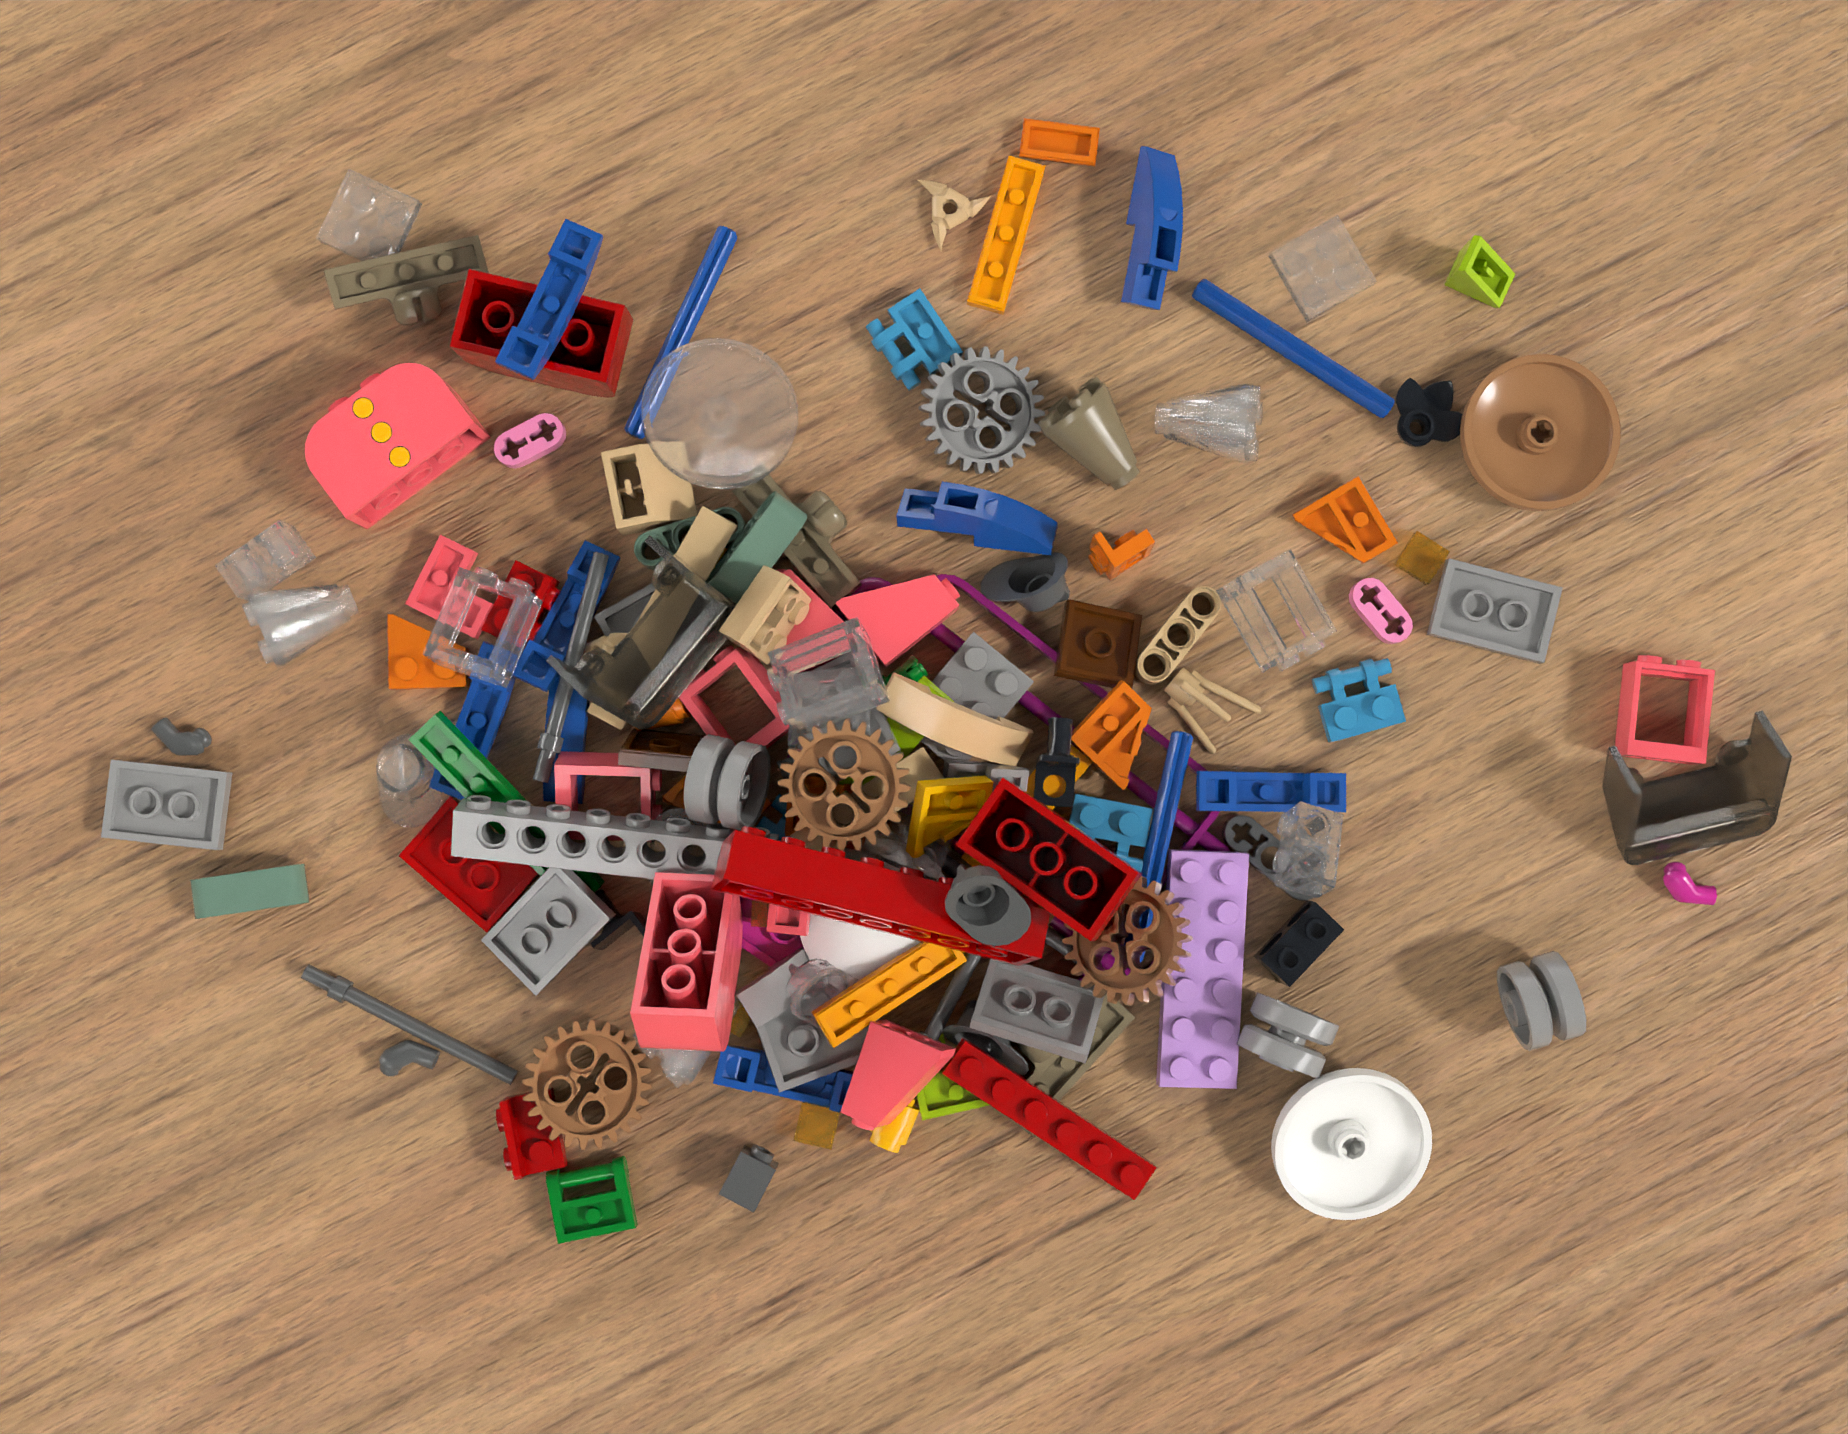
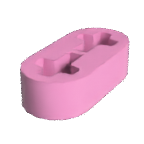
[494,413,566,469]
[1349,578,1413,644]

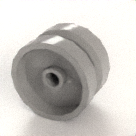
[684,734,771,830]
[1497,951,1586,1051]
[1237,992,1339,1078]

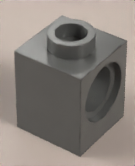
[719,1144,779,1213]

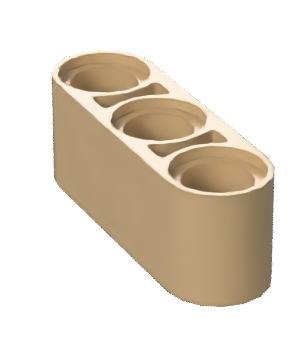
[1135,586,1221,685]

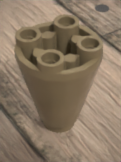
[1038,376,1140,490]

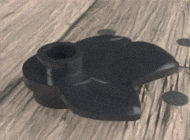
[1396,378,1463,447]

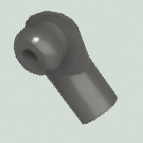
[151,718,212,756]
[379,1040,440,1076]

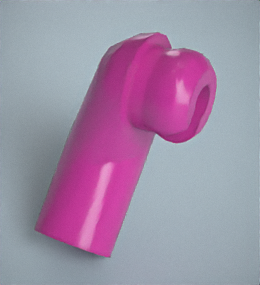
[1663,862,1717,905]

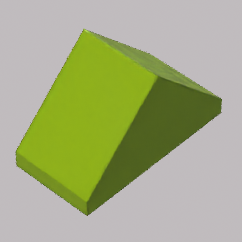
[1444,235,1515,308]

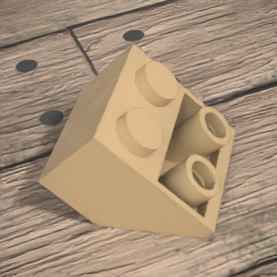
[601,443,698,535]
[719,565,812,665]

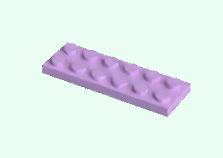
[1156,849,1249,1089]

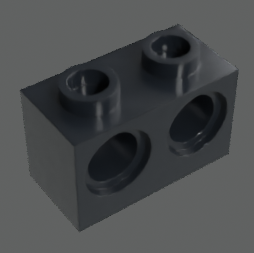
[1253,900,1344,987]

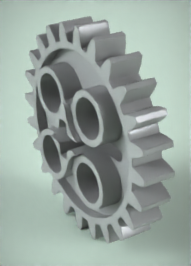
[918,346,1045,474]

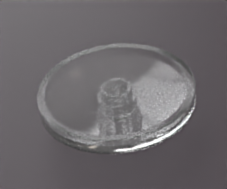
[641,338,798,489]

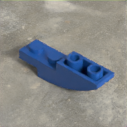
[1121,146,1183,310]
[896,481,1058,555]

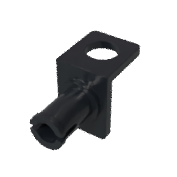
[1034,717,1080,807]
[590,889,647,950]

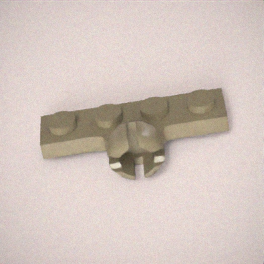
[323,235,489,325]
[732,466,862,610]
[1017,993,1135,1134]

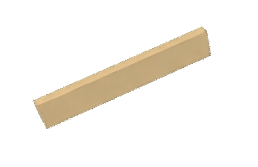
[586,506,737,730]

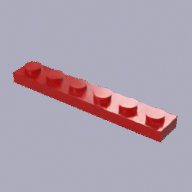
[940,1037,1157,1200]

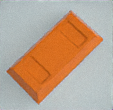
[1019,118,1100,167]

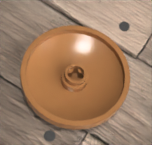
[1460,354,1621,512]

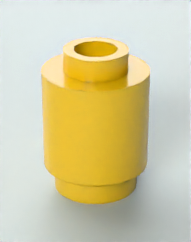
[869,1098,920,1153]

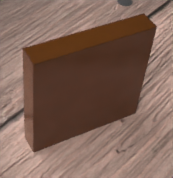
[1054,599,1143,688]
[618,729,707,772]

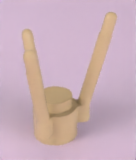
[1164,667,1261,754]

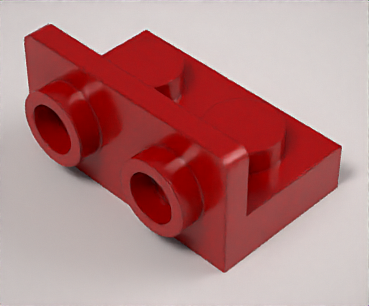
[481,560,560,650]
[496,1087,568,1180]

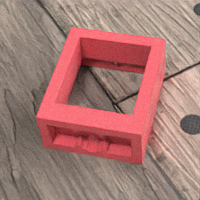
[677,645,800,748]
[1614,655,1715,765]
[554,751,663,842]

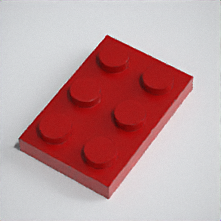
[399,796,539,933]

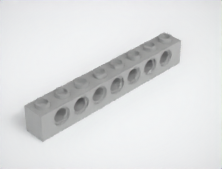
[451,795,779,879]

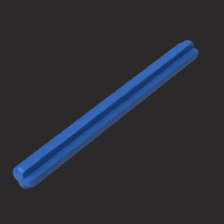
[624,226,737,439]
[1192,279,1395,418]
[1124,731,1193,963]

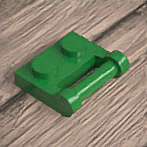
[546,1156,638,1244]

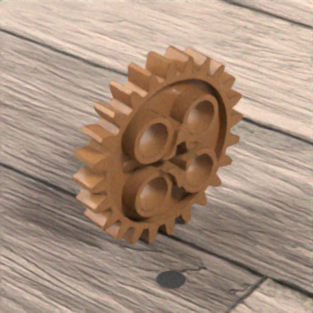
[778,718,911,851]
[1062,876,1193,1006]
[522,1020,652,1150]

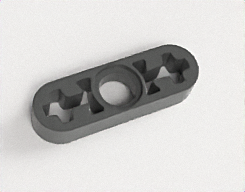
[1222,815,1321,901]

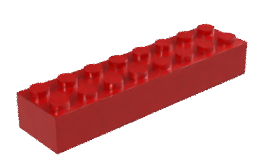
[711,826,1051,966]

